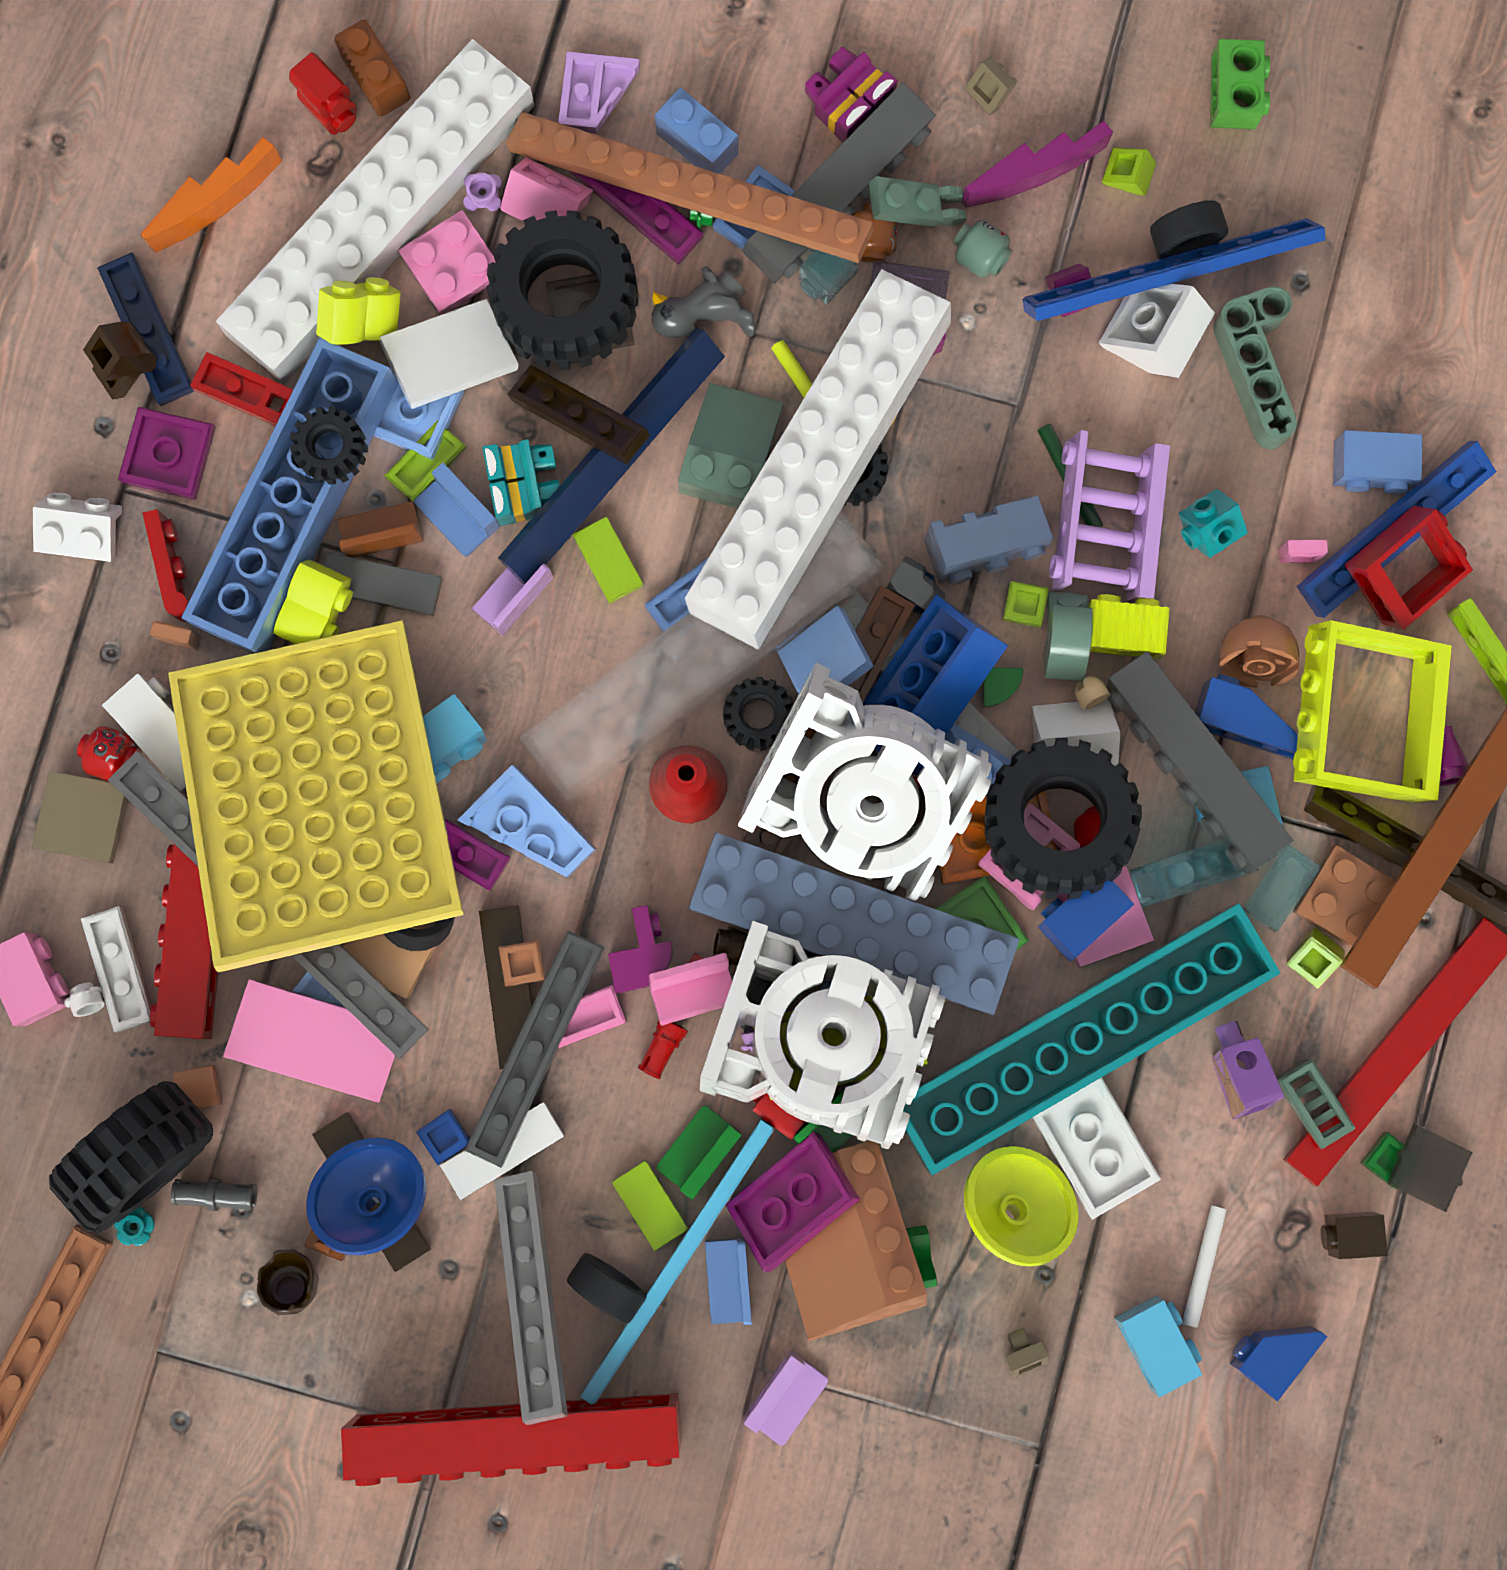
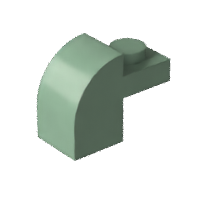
[1043,592,1092,681]

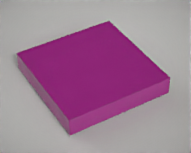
[118,407,216,501]

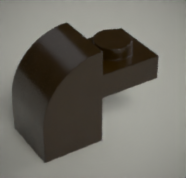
[83,322,157,400]

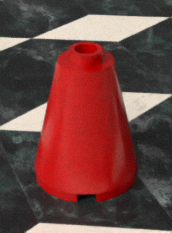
[649,745,727,824]

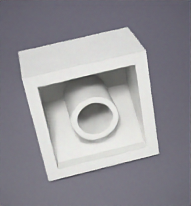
[1099,283,1215,378]

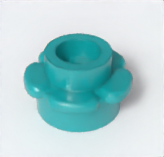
[114,1207,155,1246]

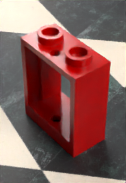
[1345,506,1473,630]

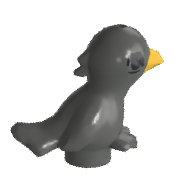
[651,266,756,338]

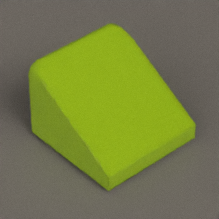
[1102,147,1156,196]
[1286,927,1345,988]

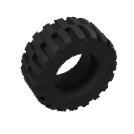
[486,210,639,370]
[984,738,1142,900]
[49,1081,213,1233]

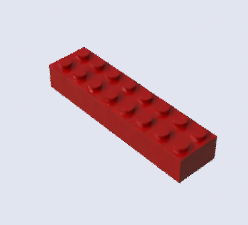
[341,1393,681,1486]

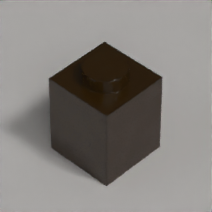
[1321,1212,1388,1259]

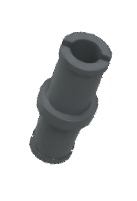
[171,1178,258,1211]

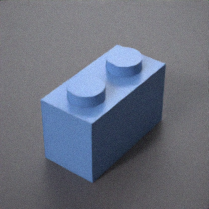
[655,87,738,174]
[1333,430,1422,494]

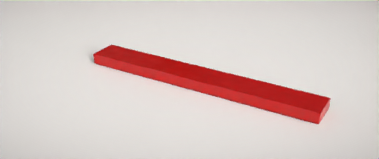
[1283,918,1507,1187]

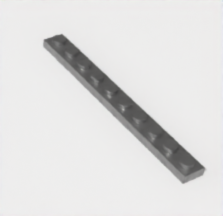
[108,751,429,1059]

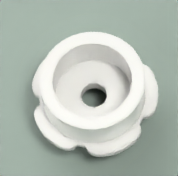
[64,982,105,1017]

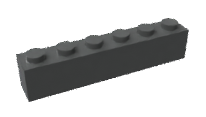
[742,82,936,284]
[1106,652,1294,875]

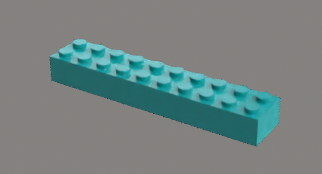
[903,903,1281,1175]

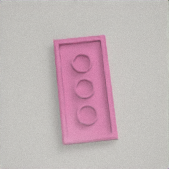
[223,978,395,1103]

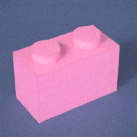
[0,932,69,1026]

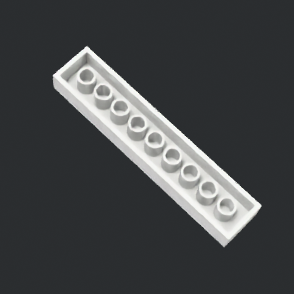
[216,39,534,384]
[684,269,951,650]

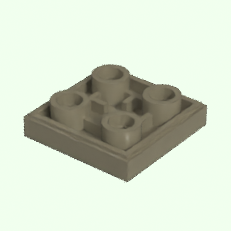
[32,771,128,864]

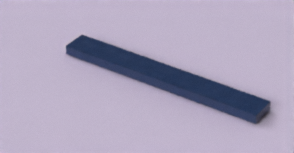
[498,328,725,584]

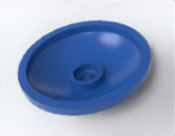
[306,1138,426,1255]

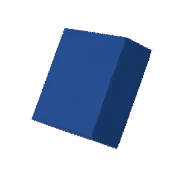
[416,1109,470,1165]

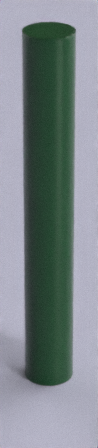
[1037,424,1104,527]

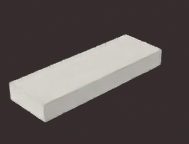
[81,906,152,1032]
[440,1102,565,1200]

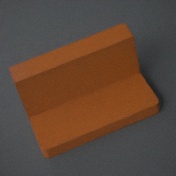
[337,501,423,558]

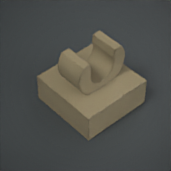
[964,57,1017,115]
[1005,1328,1049,1379]

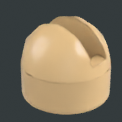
[1075,676,1110,710]

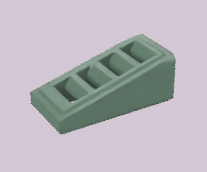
[1276,1059,1356,1149]

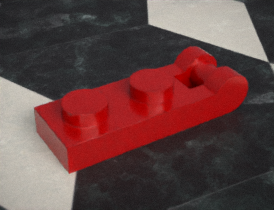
[190,352,294,427]
[142,509,190,622]

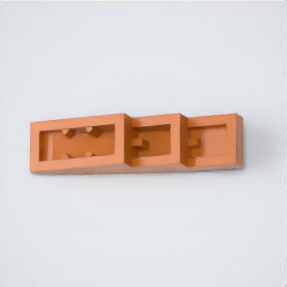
[140,137,282,253]

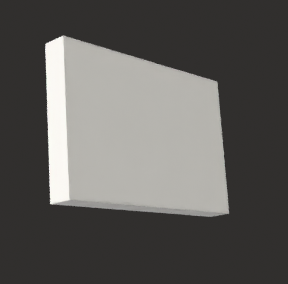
[380,299,519,409]
[1032,1077,1161,1220]

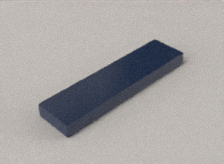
[97,252,195,407]

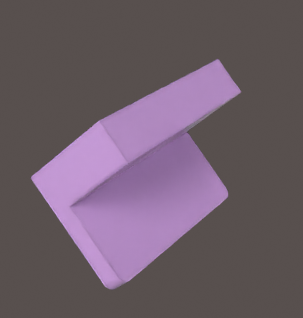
[472,564,553,636]
[743,1350,828,1446]

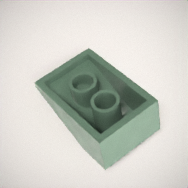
[678,383,784,509]

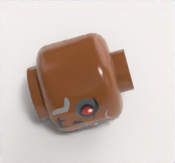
[852,203,898,263]

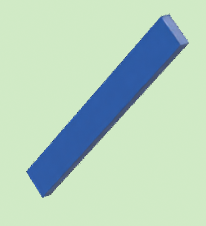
[1022,218,1326,321]

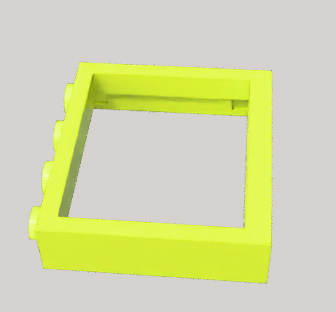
[1293,620,1452,803]

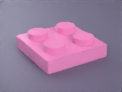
[398,210,496,315]

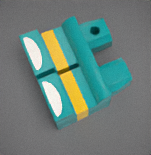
[482,439,560,526]

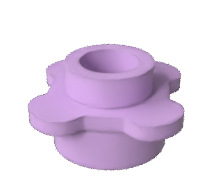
[463,173,502,212]

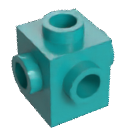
[1178,488,1248,558]

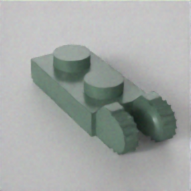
[868,176,967,227]

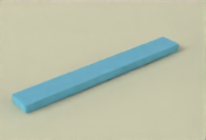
[580,1119,774,1405]

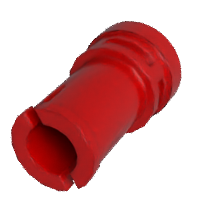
[637,1020,688,1079]

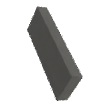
[324,552,443,617]

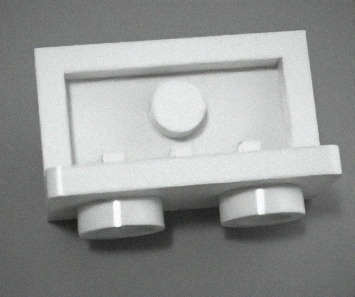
[33,493,122,562]

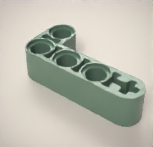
[1213,286,1297,450]

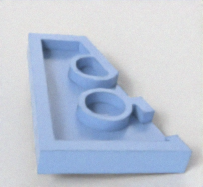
[458,765,597,877]

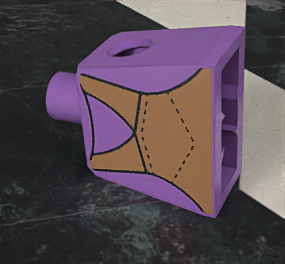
[1212,1021,1284,1120]

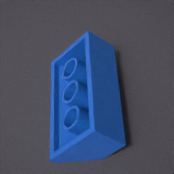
[863,594,1008,776]

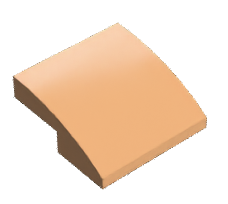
[343,921,437,999]

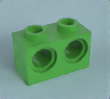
[1210,39,1270,129]

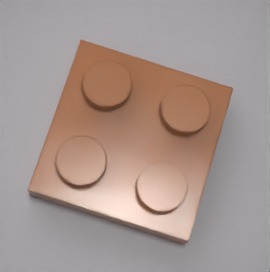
[1293,845,1394,948]

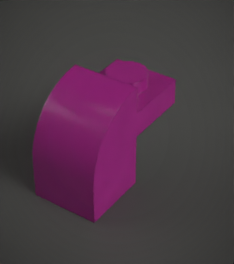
[608,905,673,994]

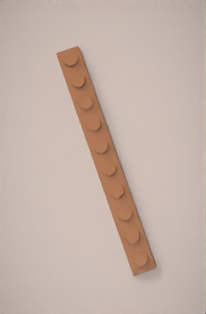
[506,112,874,263]

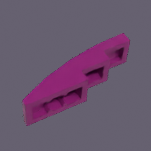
[961,120,1113,208]

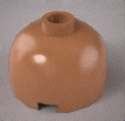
[1220,615,1300,688]

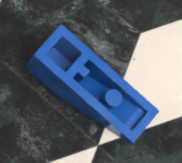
[1195,675,1298,760]

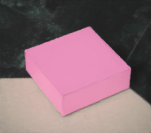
[1279,540,1328,563]

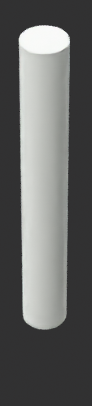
[1183,1205,1227,1328]

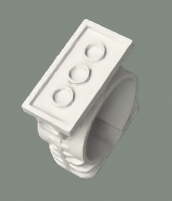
[738,662,992,902]
[700,921,946,1149]

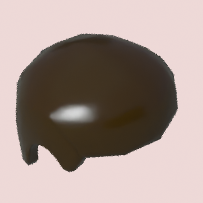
[257,1249,319,1316]

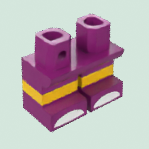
[805,47,898,143]

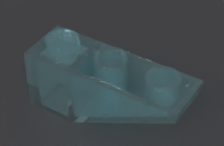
[1129,841,1259,908]

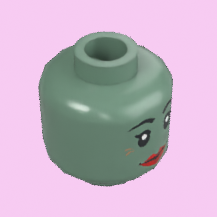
[953,220,1013,278]

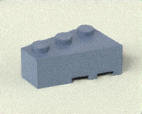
[924,496,1053,585]

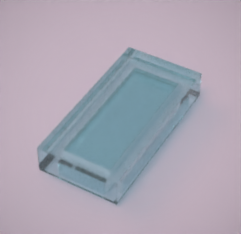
[1243,845,1321,932]

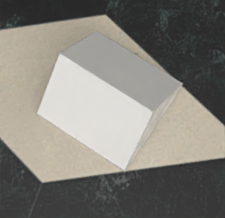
[1031,699,1120,766]

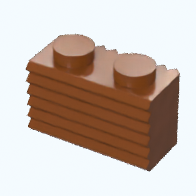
[334,19,411,117]

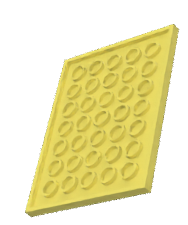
[168,620,464,972]

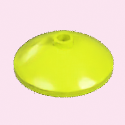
[964,1146,1078,1266]

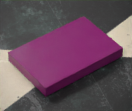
[725,1132,860,1272]

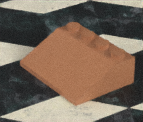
[785,1141,927,1341]

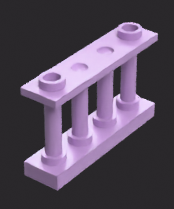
[1049,430,1170,603]

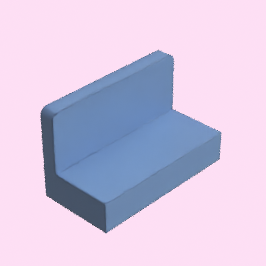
[414,463,500,557]
[705,1238,752,1325]

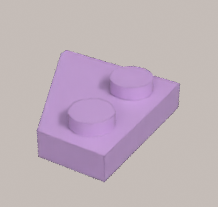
[558,52,640,134]

